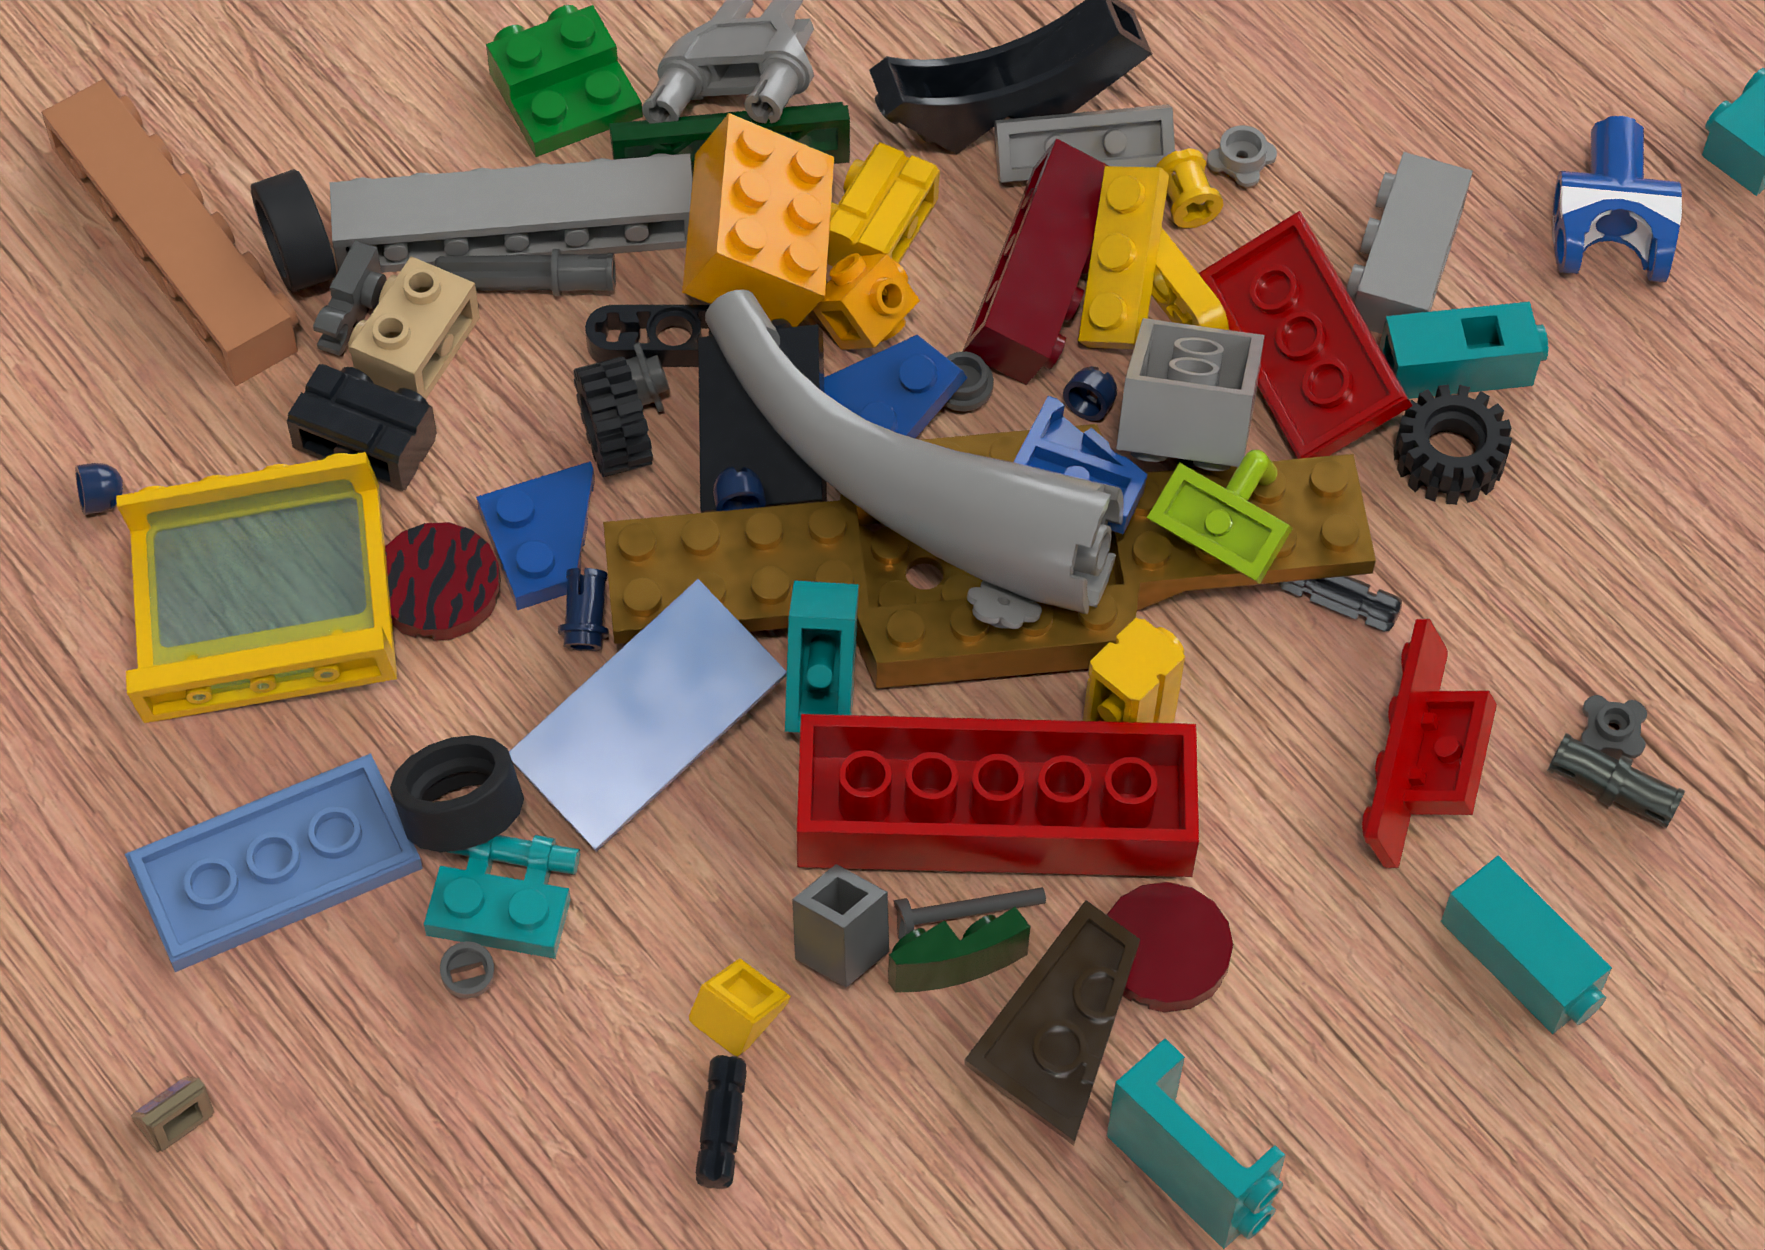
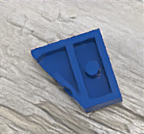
[824,335,967,439]
[476,461,595,610]

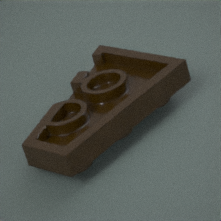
[965,900,1140,1146]

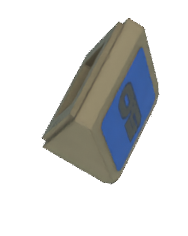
[131,1076,215,1153]

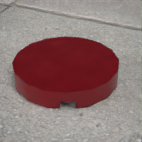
[1107,882,1234,1013]

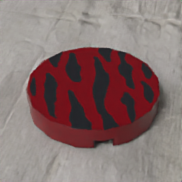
[385,522,500,641]

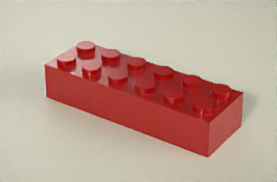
[797,714,1199,877]

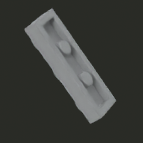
[994,104,1175,182]

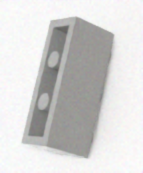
[1346,152,1473,334]

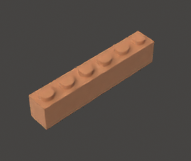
[41,79,299,387]

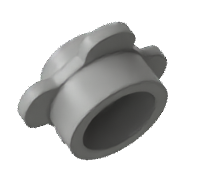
[1207,125,1277,187]

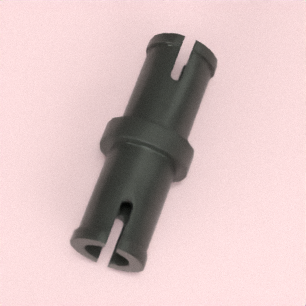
[1547,733,1685,828]

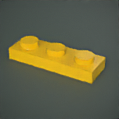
[1078,166,1169,350]

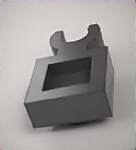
[313,241,387,356]

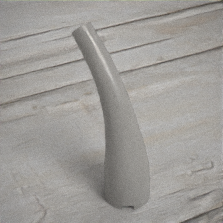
[705,290,1124,615]

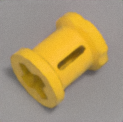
[1156,148,1224,228]

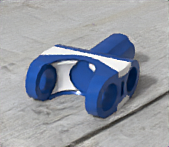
[1552,116,1682,283]

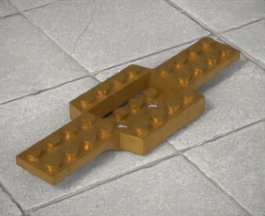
[603,424,1376,688]

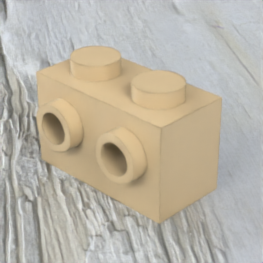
[348,256,480,399]

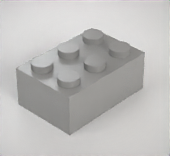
[1116,318,1265,471]

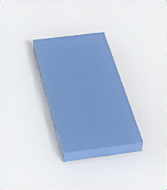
[509,579,787,852]
[125,753,423,972]

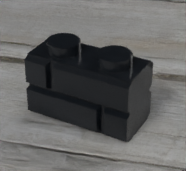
[287,364,437,491]

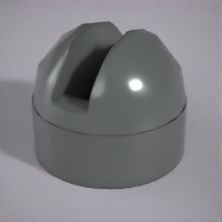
[440,941,495,999]

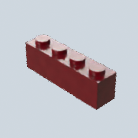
[963,138,1109,385]

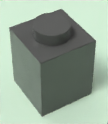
[792,864,889,987]

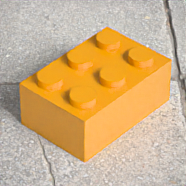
[682,113,834,327]

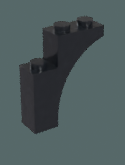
[869,0,1152,155]

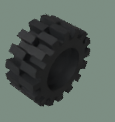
[573,356,653,477]
[1394,384,1512,505]

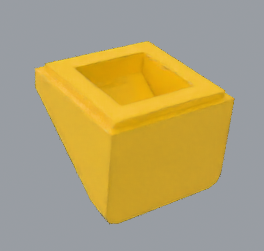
[689,958,791,1057]

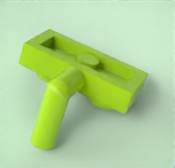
[1147,450,1293,584]

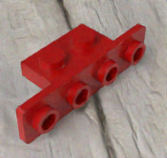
[1362,619,1497,868]

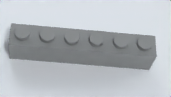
[330,154,693,273]

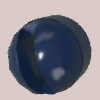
[1063,366,1117,421]
[75,463,123,515]
[713,467,766,512]

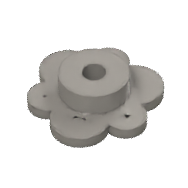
[967,581,1042,629]

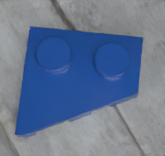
[1014,396,1147,534]

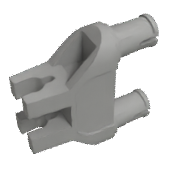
[642,0,814,123]

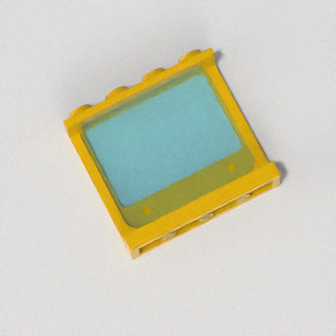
[116,452,397,723]

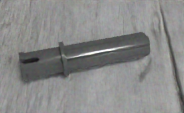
[434,249,616,296]

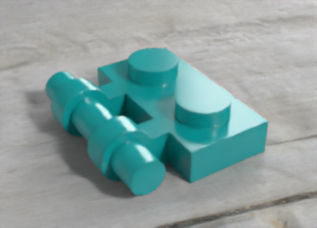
[424,835,580,959]

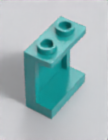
[1106,1038,1286,1249]

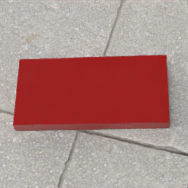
[1198,211,1413,459]

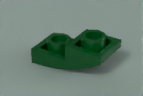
[888,907,1031,993]

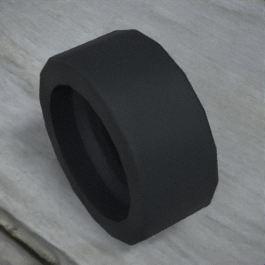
[251,169,336,293]
[390,735,524,852]

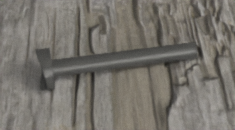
[893,887,1046,940]

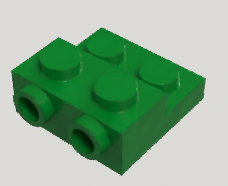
[486,5,643,157]

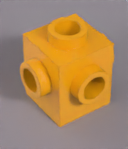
[813,253,920,350]

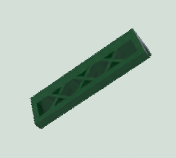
[609,102,850,177]

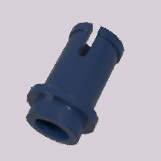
[558,568,609,651]

